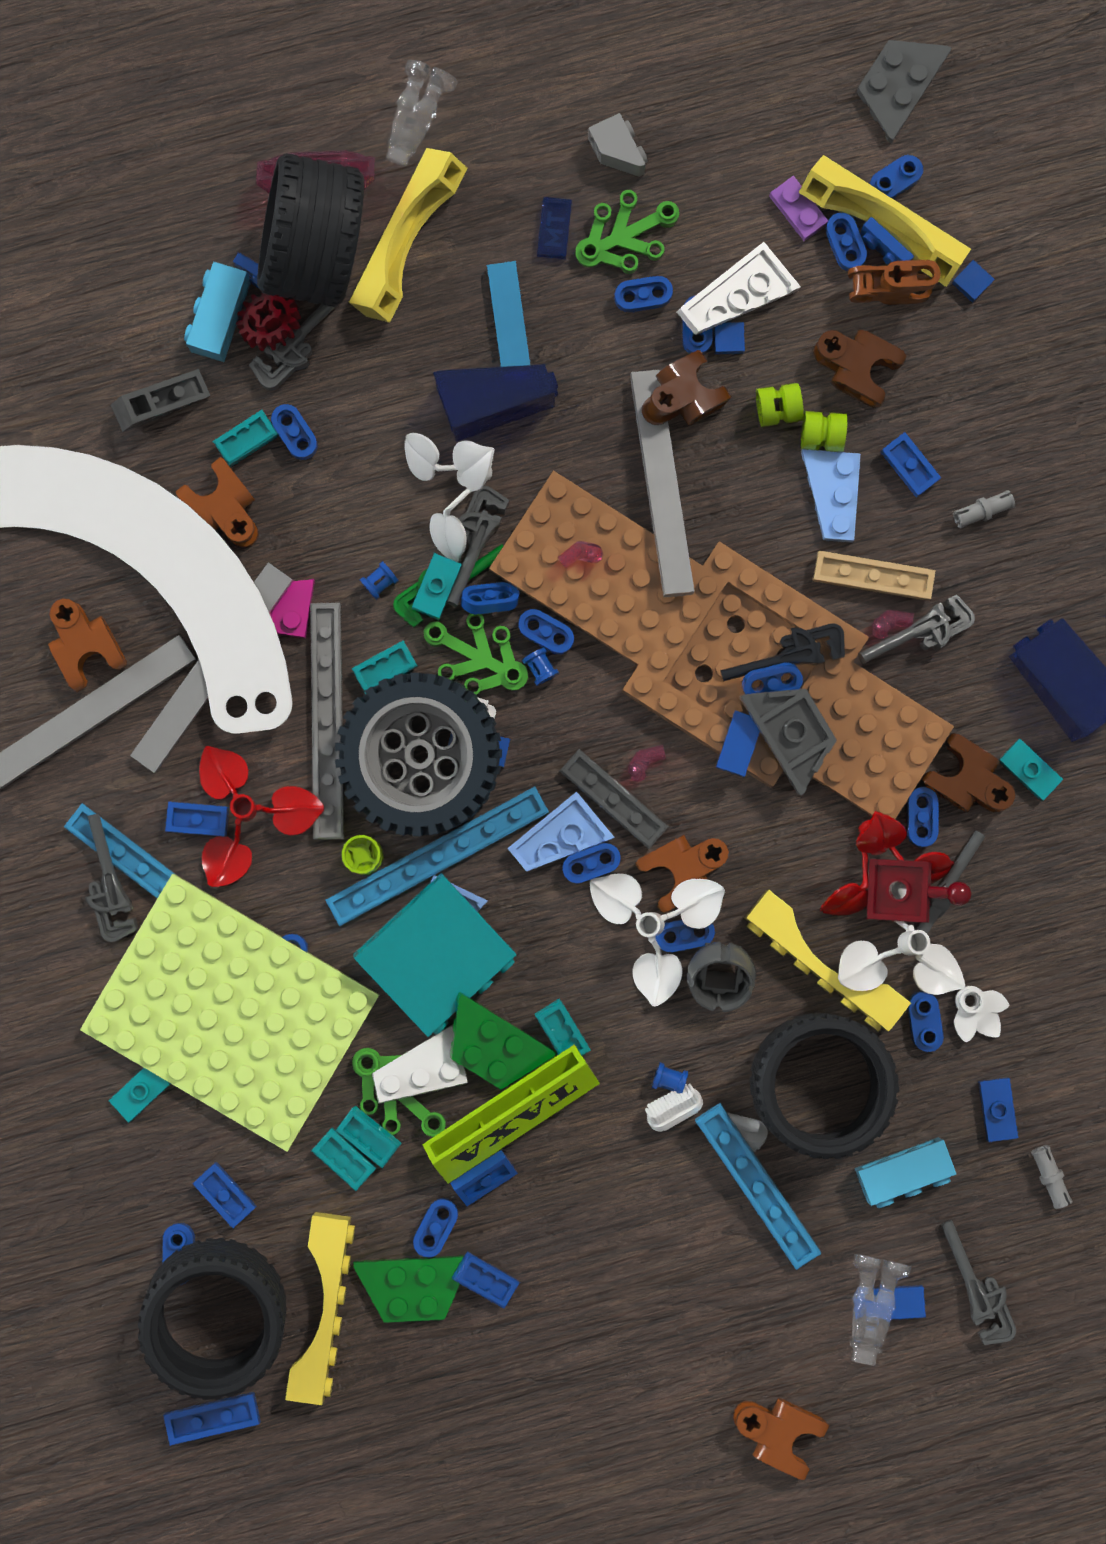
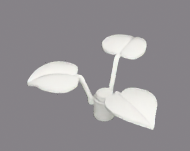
[405,433,494,562]
[590,874,725,1007]
[838,882,965,995]

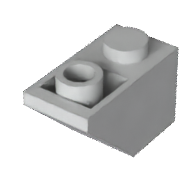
[588,113,648,177]

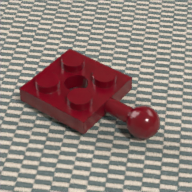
[867,859,971,923]

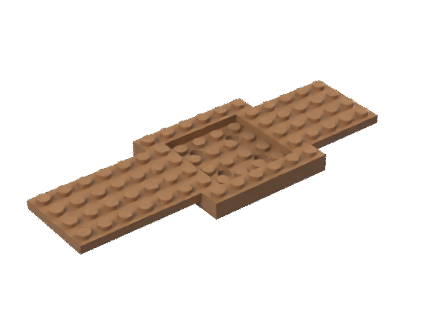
[489,470,954,819]

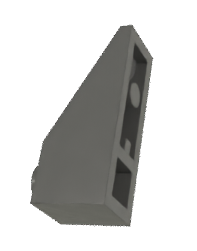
[111,369,210,432]

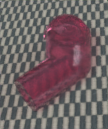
[557,541,603,569]
[872,610,914,639]
[628,745,666,782]

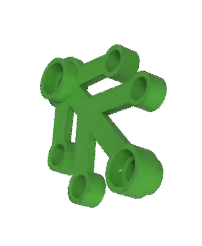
[575,190,679,274]
[424,614,528,695]
[352,1048,446,1137]

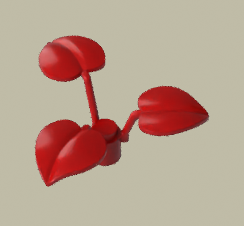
[199,746,324,887]
[820,811,954,915]

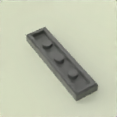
[560,749,669,849]

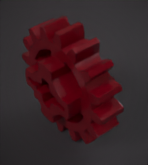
[236,293,301,351]

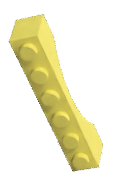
[349,148,468,323]
[799,155,971,287]
[744,890,911,1032]
[285,1212,355,1405]

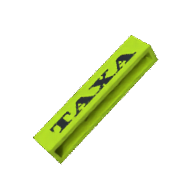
[422,1044,600,1184]

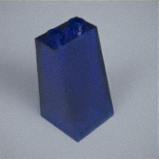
[433,364,558,442]
[1009,618,1106,742]

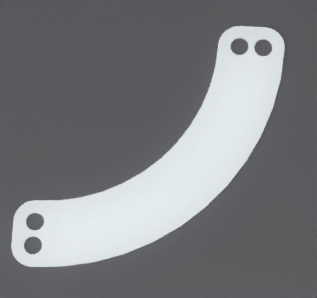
[0,445,293,734]

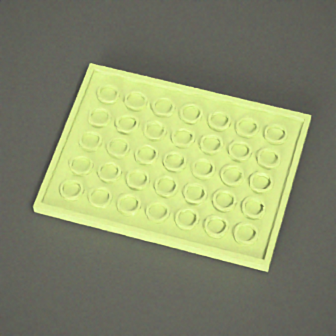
[80,874,380,1152]

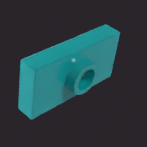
[213,410,279,467]
[412,553,462,620]
[351,640,418,694]
[999,739,1063,801]
[534,998,591,1056]
[109,1068,171,1123]
[336,1105,402,1168]
[311,1127,377,1191]

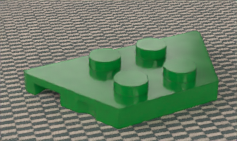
[450,992,556,1090]
[353,1255,465,1323]

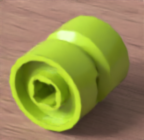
[756,383,804,427]
[801,411,847,453]
[341,835,384,875]

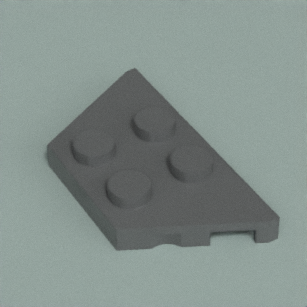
[857,40,952,144]
[739,689,837,796]

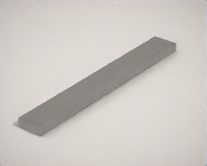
[630,370,695,598]
[130,562,294,773]
[310,603,344,840]
[0,635,197,790]

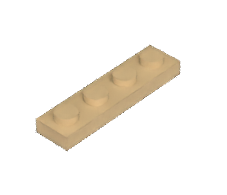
[813,551,936,601]

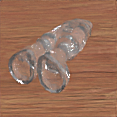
[385,60,458,167]
[850,1253,912,1366]

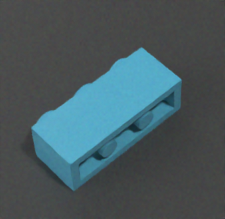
[184,261,250,362]
[854,1137,957,1208]

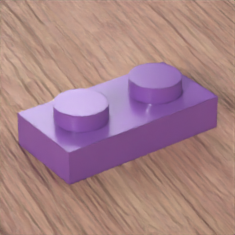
[769,175,828,242]

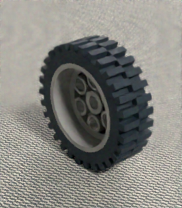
[335,673,502,836]

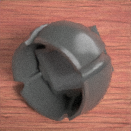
[687,942,756,1012]

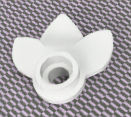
[954,986,1009,1042]

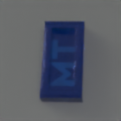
[537,197,572,259]

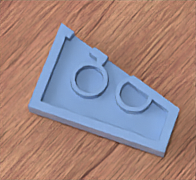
[801,449,861,543]
[508,792,615,872]

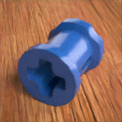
[359,561,399,600]
[522,647,559,686]
[652,1062,688,1094]

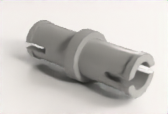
[953,490,1015,529]
[1031,1145,1073,1209]

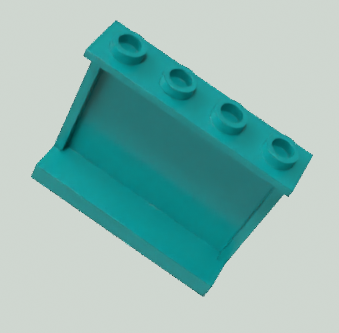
[353,873,517,1037]

